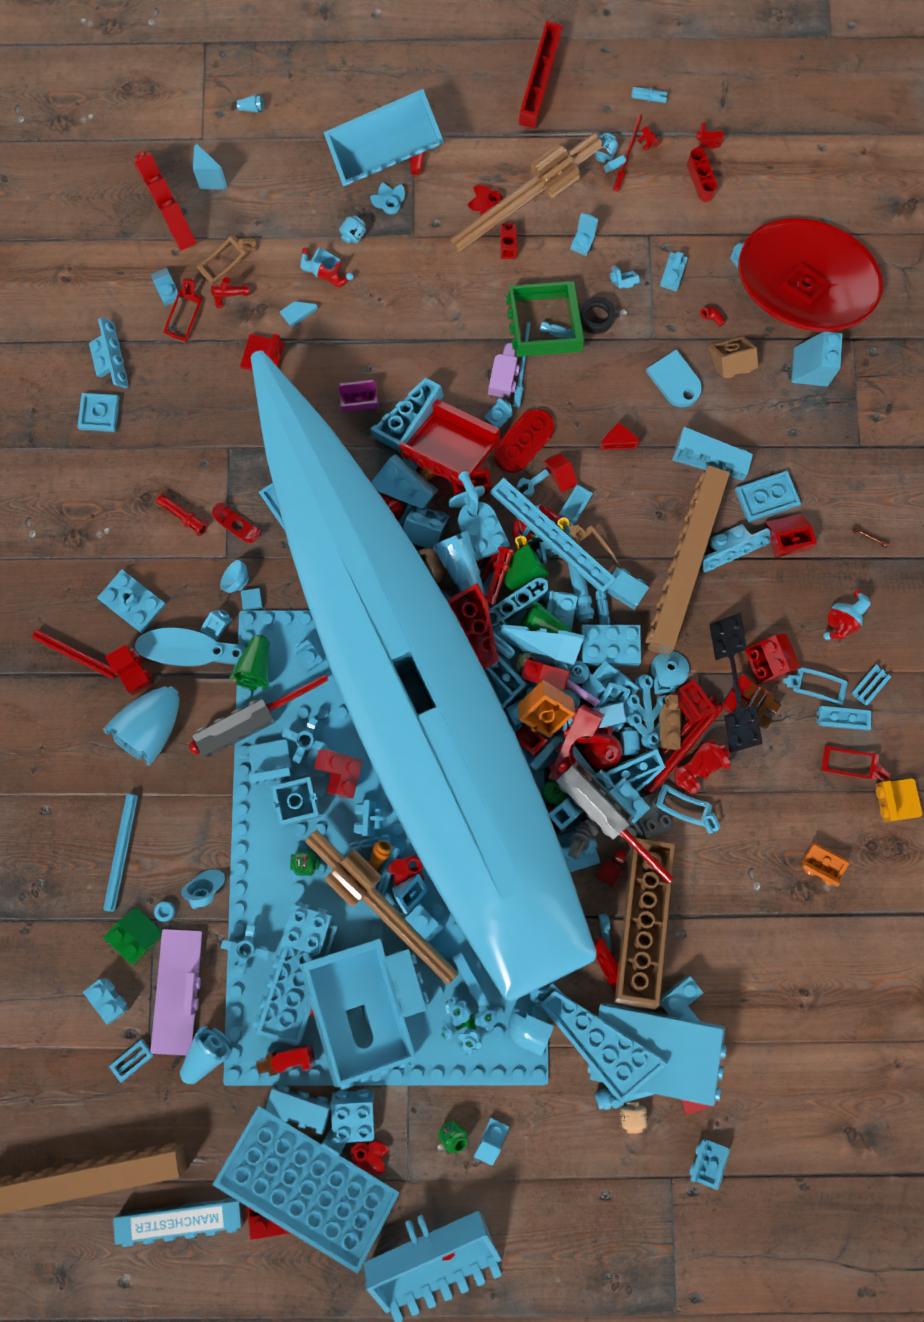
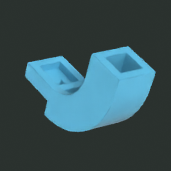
[549,769,615,830]

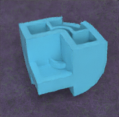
[583,660,639,706]
[508,1007,554,1056]

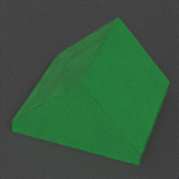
[503,544,549,592]

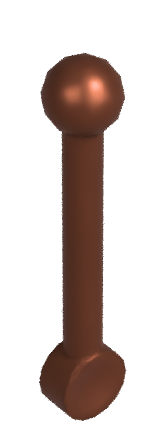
[852,525,889,548]

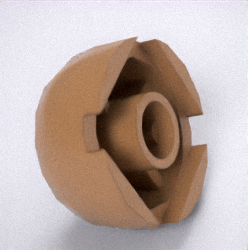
[418,548,447,584]

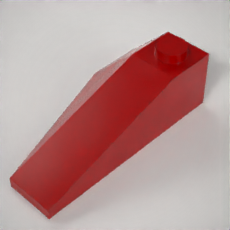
[447,583,499,669]

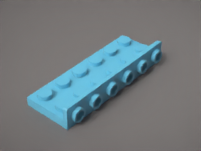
[253,917,337,1046]

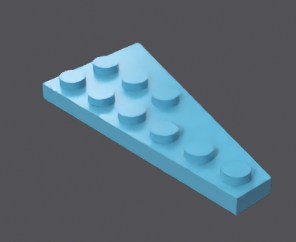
[540,990,669,1104]

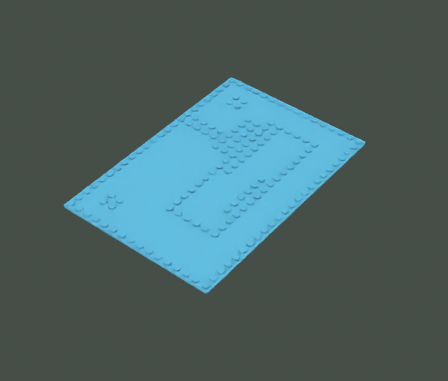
[223,611,548,1086]

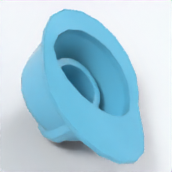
[181,869,225,910]

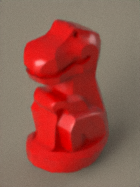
[674,739,731,794]

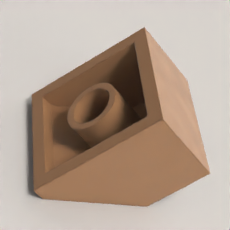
[708,336,758,378]

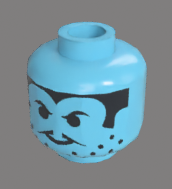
[339,215,366,244]

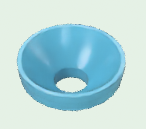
[220,560,249,593]

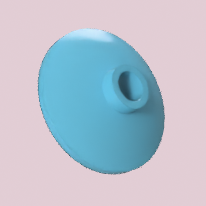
[651,651,689,688]

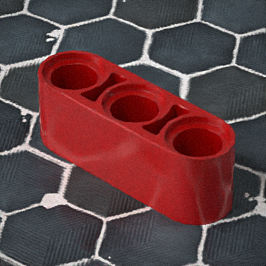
[687,147,717,202]

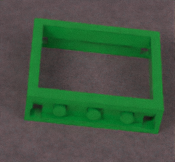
[505,281,584,357]

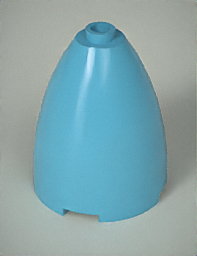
[103,686,180,766]

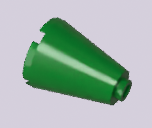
[520,601,572,634]
[230,635,270,690]

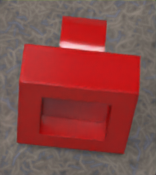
[637,126,661,151]

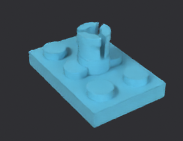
[97,569,166,634]

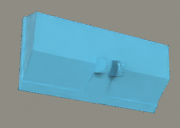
[323,89,444,186]
[363,1211,502,1322]

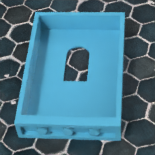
[300,939,416,1090]

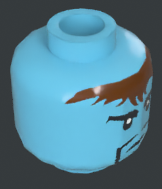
[594,133,618,163]

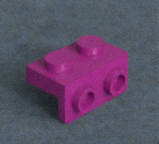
[338,379,378,412]

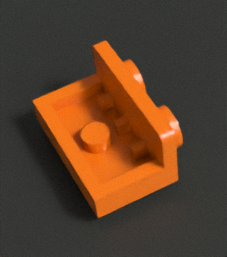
[802,842,850,886]

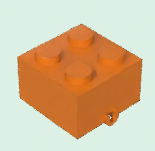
[518,680,575,738]

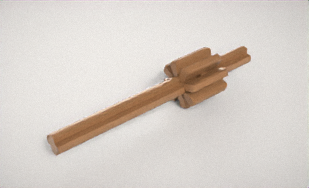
[450,133,602,253]
[305,829,459,985]

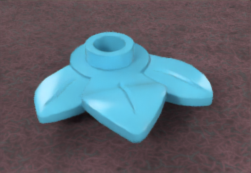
[370,183,405,214]

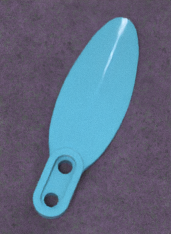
[135,628,244,666]

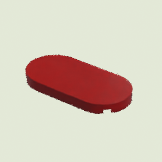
[494,409,554,473]

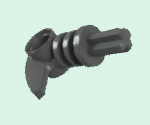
[558,811,599,860]

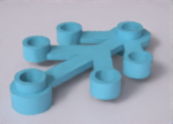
[626,675,667,750]

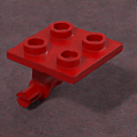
[240,334,285,371]

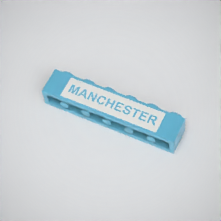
[113,1198,244,1247]

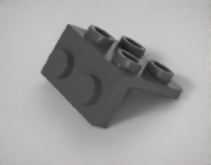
[626,792,673,839]

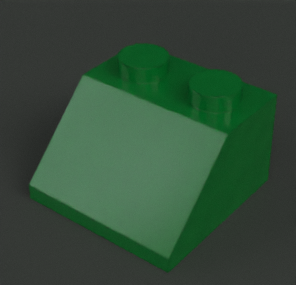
[103,907,162,965]

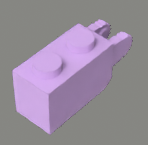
[488,343,520,399]

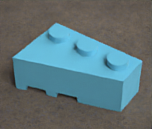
[371,454,438,509]
[484,649,532,712]

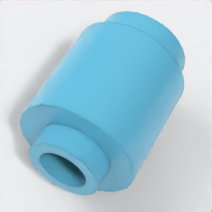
[620,728,640,756]

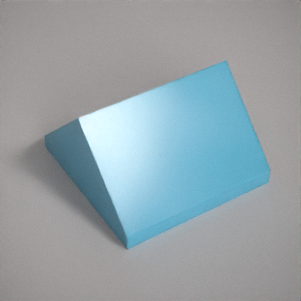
[193,144,227,189]

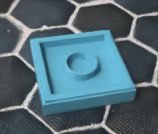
[77,393,120,432]

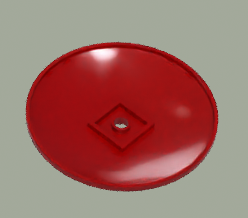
[738,218,883,332]

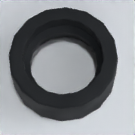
[580,297,615,334]

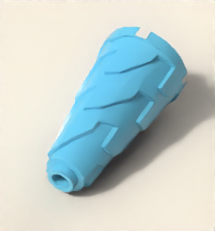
[433,530,486,596]

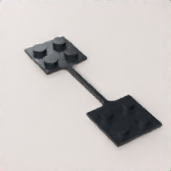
[709,613,763,753]

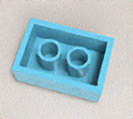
[580,625,641,667]

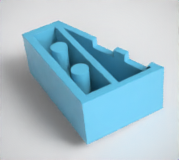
[604,749,665,793]
[386,949,430,1018]
[266,1084,331,1135]

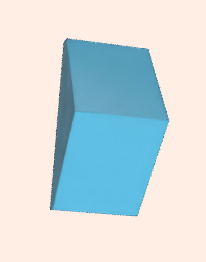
[392,874,428,914]

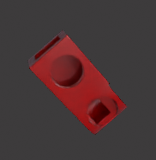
[500,223,517,259]

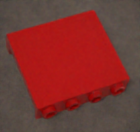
[399,399,500,486]

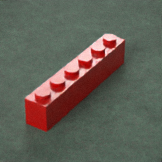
[519,21,563,129]

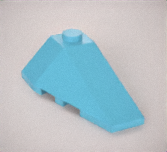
[497,625,584,670]

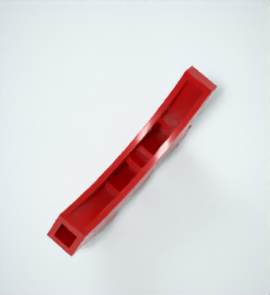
[131,150,197,251]

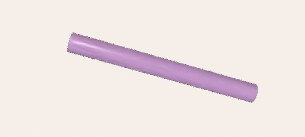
[535,659,600,707]

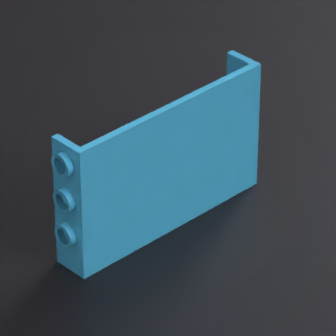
[588,1003,727,1106]

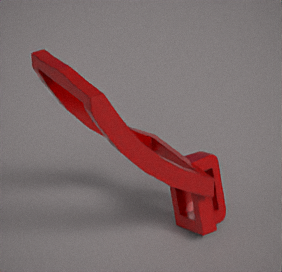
[163,278,203,342]
[821,746,891,782]

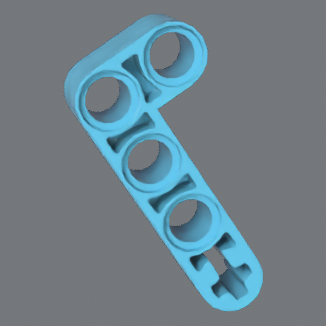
[489,578,548,644]

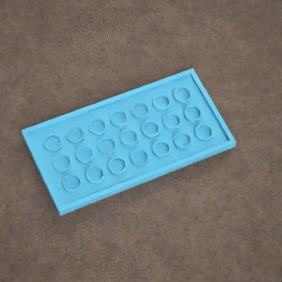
[212,1106,399,1273]

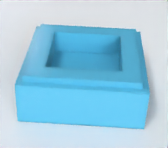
[603,155,626,173]
[241,588,263,611]

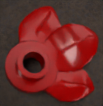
[467,185,503,216]
[386,855,424,887]
[350,1141,389,1175]

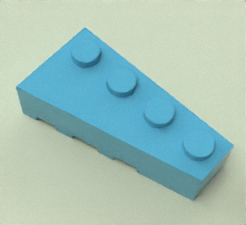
[370,378,444,452]
[672,427,753,481]

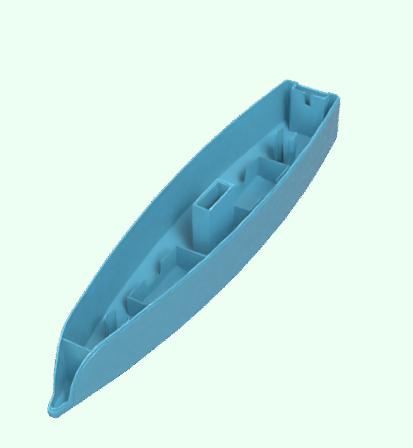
[251,350,597,1001]

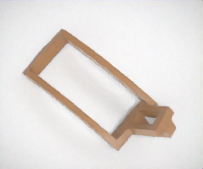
[197,235,256,284]
[569,524,620,575]

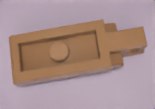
[659,694,680,750]

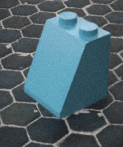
[791,332,842,387]

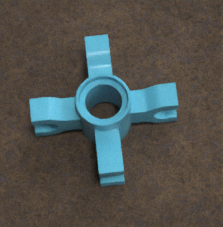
[282,717,329,765]
[221,925,272,975]

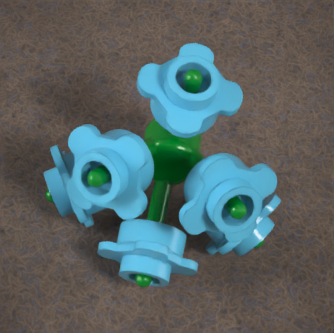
[441,996,497,1055]

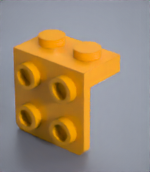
[875,778,922,823]

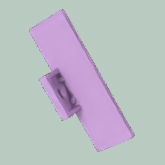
[151,929,203,1055]

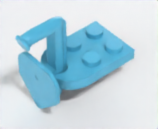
[449,471,510,562]

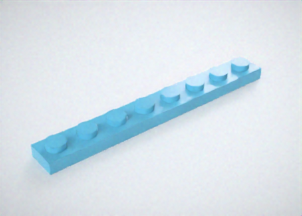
[490,478,616,594]

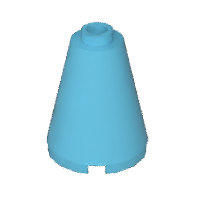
[180,1026,233,1084]

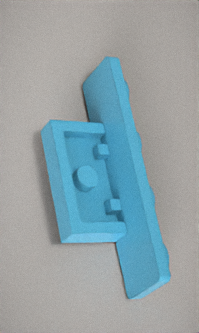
[89,317,129,388]
[701,524,771,572]

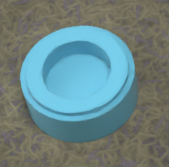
[154,902,176,922]

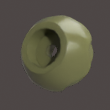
[515,653,535,676]

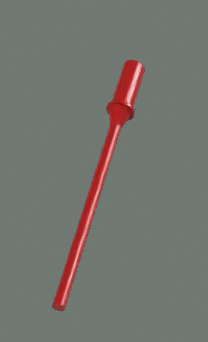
[613,115,642,192]

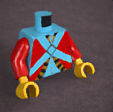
[512,499,570,550]

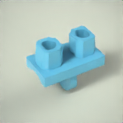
[354,800,386,837]

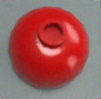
[582,734,622,771]

